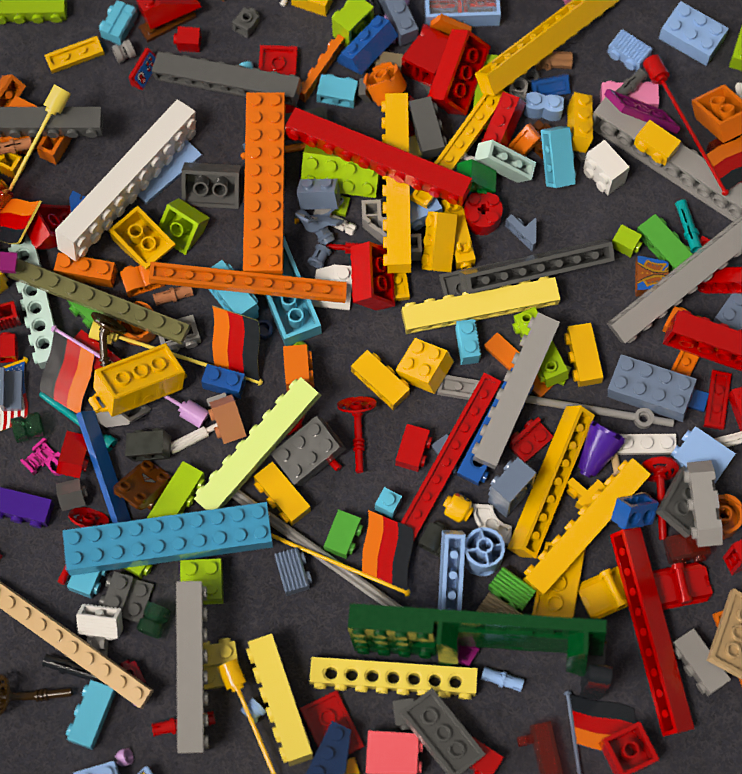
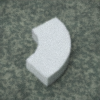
[473,504,512,546]

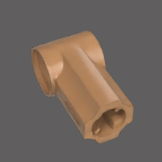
[535,51,573,71]

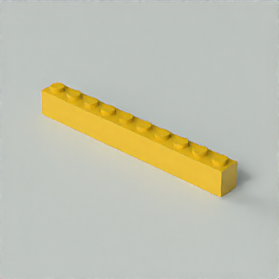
[475,0,619,96]
[381,93,411,273]

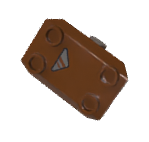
[113,460,172,510]

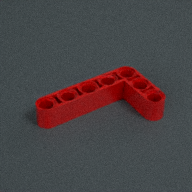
[697,267,742,294]

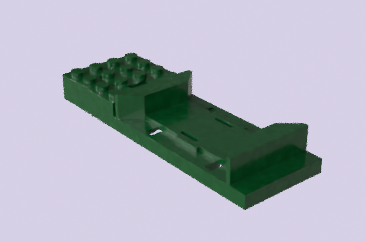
[348,603,607,677]

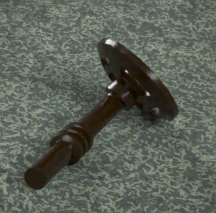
[91,312,127,367]
[0,674,73,715]

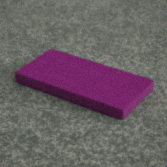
[604,89,681,134]

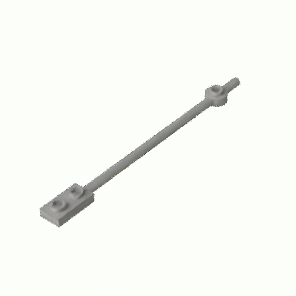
[437,375,674,429]

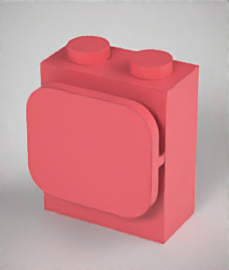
[366,731,423,774]

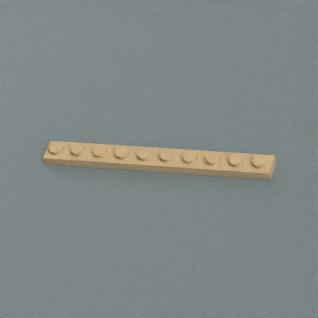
[0,581,154,708]

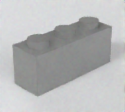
[672,628,731,696]

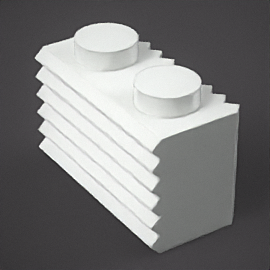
[76,603,123,640]

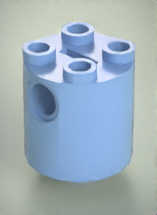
[464,527,505,576]

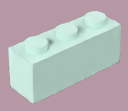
[474,140,536,183]

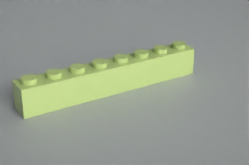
[194,377,322,510]

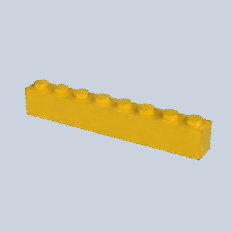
[507,406,595,558]
[523,458,651,596]

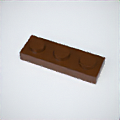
[138,11,196,43]

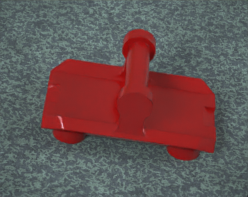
[652,562,713,610]

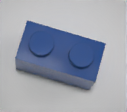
[201,364,246,399]

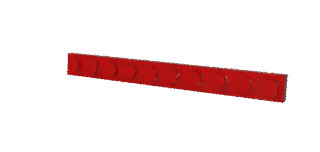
[401,373,502,543]

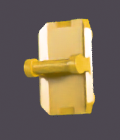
[578,566,628,619]

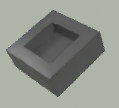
[357,78,373,103]

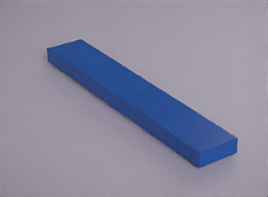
[76,410,131,523]

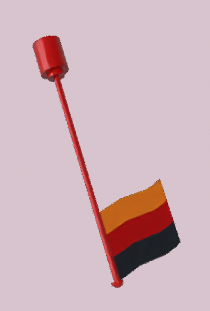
[643,55,742,196]

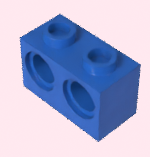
[611,493,659,529]

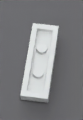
[617,434,677,455]

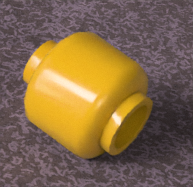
[443,493,474,523]

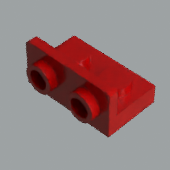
[509,417,553,464]

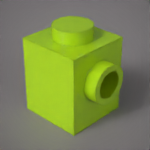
[612,224,642,258]

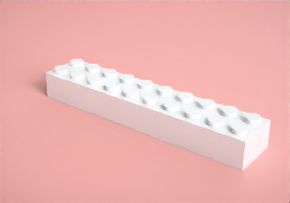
[55,99,196,261]

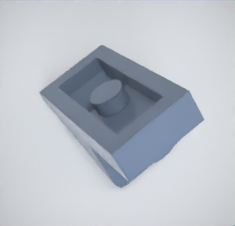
[505,214,536,251]

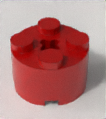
[464,192,503,235]

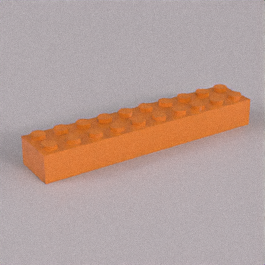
[243,92,286,276]

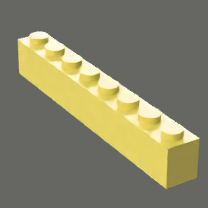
[401,276,560,334]

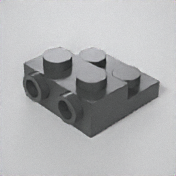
[99,571,154,624]

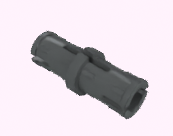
[616,69,647,96]

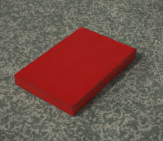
[300,690,364,754]

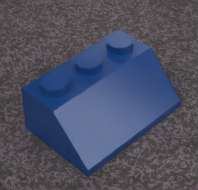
[337,15,398,74]

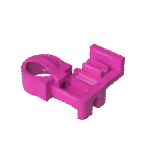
[20,438,62,476]

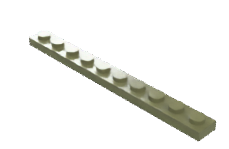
[6,259,190,345]

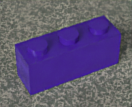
[0,487,55,528]

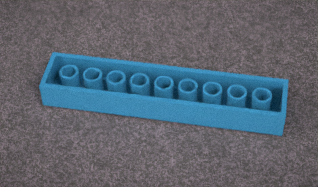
[63,502,273,576]

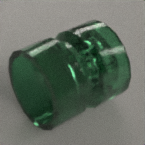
[11,412,45,443]
[136,602,171,639]

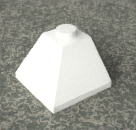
[312,265,352,310]

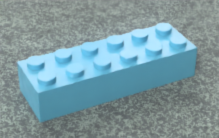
[264,237,322,346]

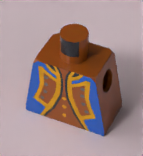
[635,256,670,297]

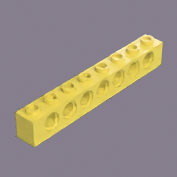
[310,657,477,699]

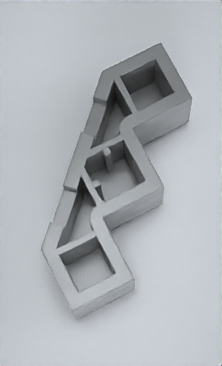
[362,199,422,261]
[683,460,723,547]

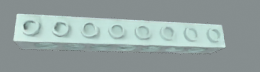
[8,232,55,369]

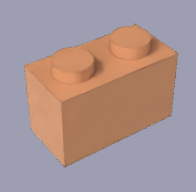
[208,395,246,444]

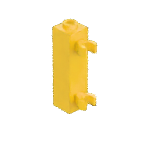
[441,200,476,270]

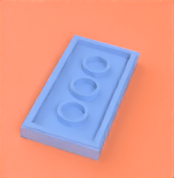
[137,140,202,205]

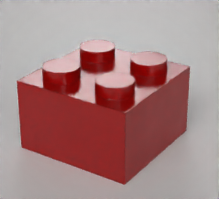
[599,721,659,774]

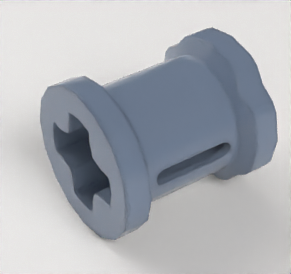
[308,244,332,269]

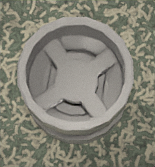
[111,39,136,64]

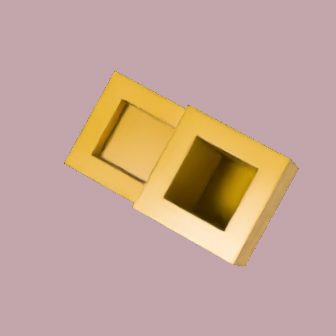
[565,477,606,510]

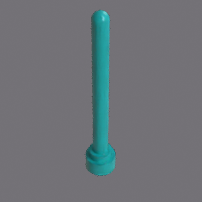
[39,392,118,452]

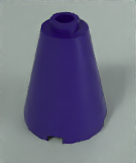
[578,420,627,478]

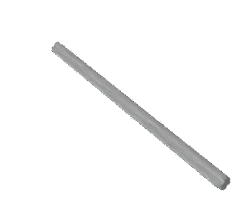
[209,479,403,607]

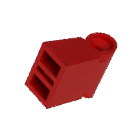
[401,23,449,87]

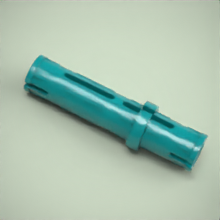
[675,199,702,253]

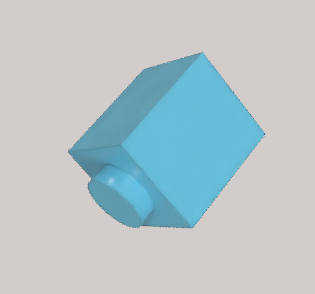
[375,487,402,519]

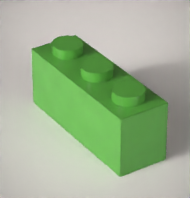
[636,214,693,272]

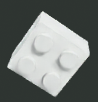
[583,140,630,195]

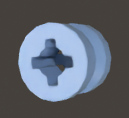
[240,698,266,724]

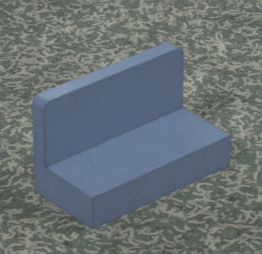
[0,367,23,411]

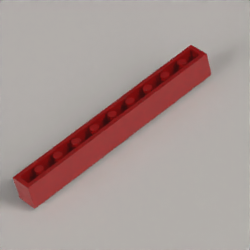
[285,107,472,206]
[610,528,694,737]

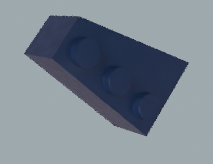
[306,721,352,774]

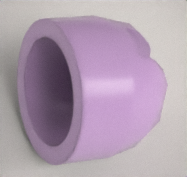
[115,748,134,766]

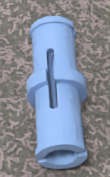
[481,667,524,692]

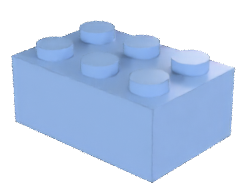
[659,1,729,66]

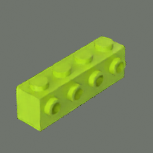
[512,307,569,388]

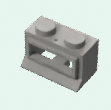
[158,315,201,353]

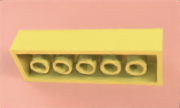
[246,634,313,767]

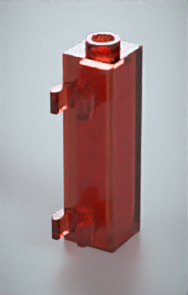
[517,721,563,774]

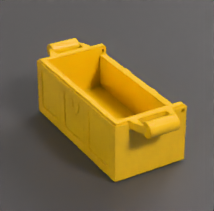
[88,343,187,417]

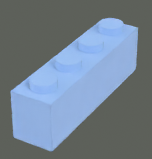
[438,530,466,611]

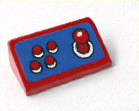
[129,48,156,90]

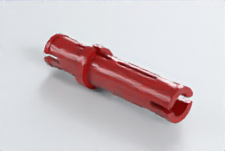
[151,711,215,737]

